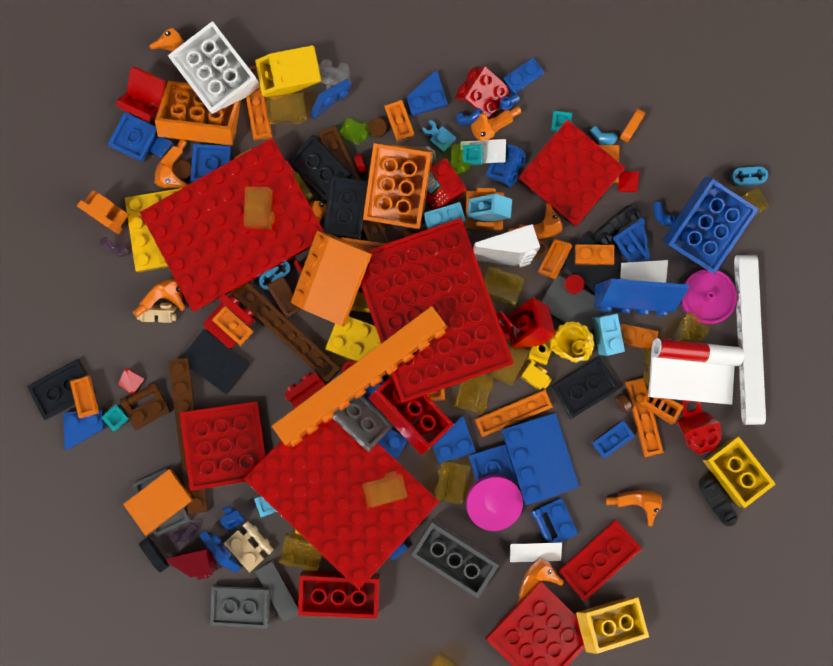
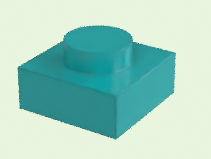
[551,111,572,132]
[463,144,484,165]
[101,404,129,432]

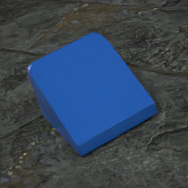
[149,137,175,159]

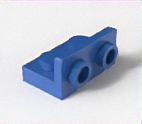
[485,143,526,188]

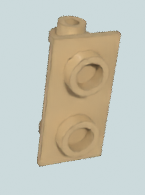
[137,303,177,323]

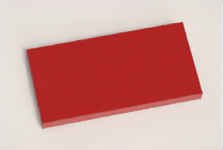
[558,519,642,601]

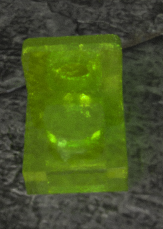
[339,118,369,146]
[451,144,470,174]

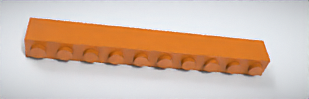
[272,306,448,447]

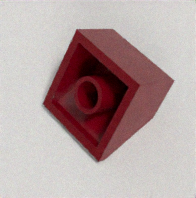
[167,547,218,580]

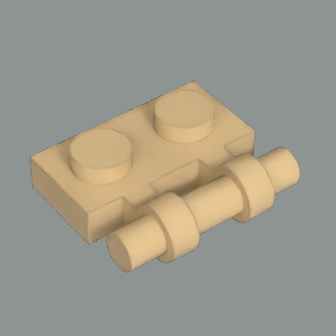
[224,521,274,573]

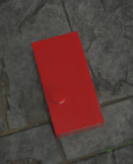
[369,376,454,455]
[298,570,380,619]

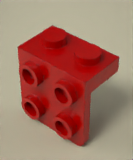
[116,66,166,122]
[454,67,510,119]
[203,294,256,348]
[284,372,326,408]

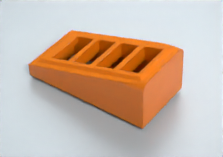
[640,388,684,425]

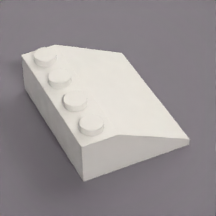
[168,21,260,114]
[473,224,540,267]

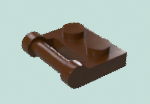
[120,381,171,430]

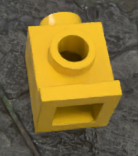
[527,339,552,366]
[520,360,552,390]

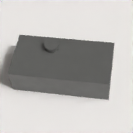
[411,518,499,598]

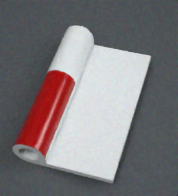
[648,338,744,405]

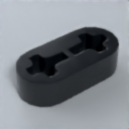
[139,537,169,573]

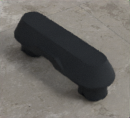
[594,205,641,245]
[699,476,738,526]

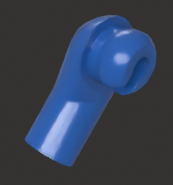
[500,93,520,110]
[456,108,483,126]
[653,202,675,226]

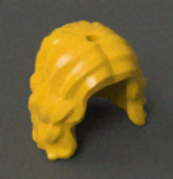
[550,321,594,363]

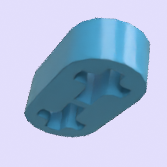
[730,166,768,187]
[259,261,291,291]

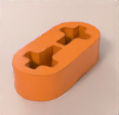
[619,108,646,143]

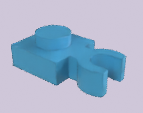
[422,120,456,153]

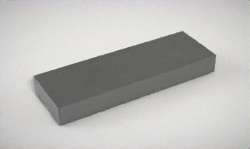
[255,561,298,623]

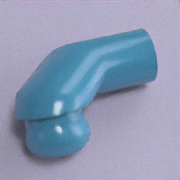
[589,126,617,145]

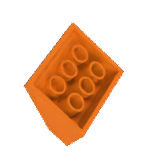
[155,81,241,145]
[363,143,433,229]
[290,231,372,327]

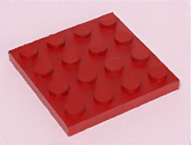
[518,119,625,227]
[179,401,266,491]
[485,581,585,666]

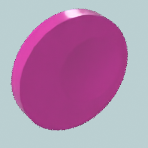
[681,269,737,325]
[466,475,523,531]

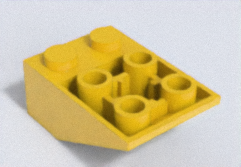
[255,45,322,101]

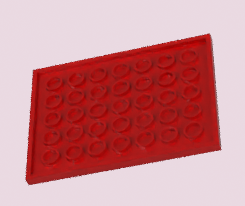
[140,138,325,312]
[361,218,514,404]
[244,418,440,590]

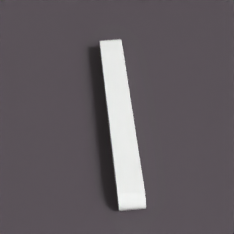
[734,255,766,425]

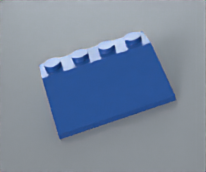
[662,176,759,274]
[594,279,689,316]
[501,413,579,505]

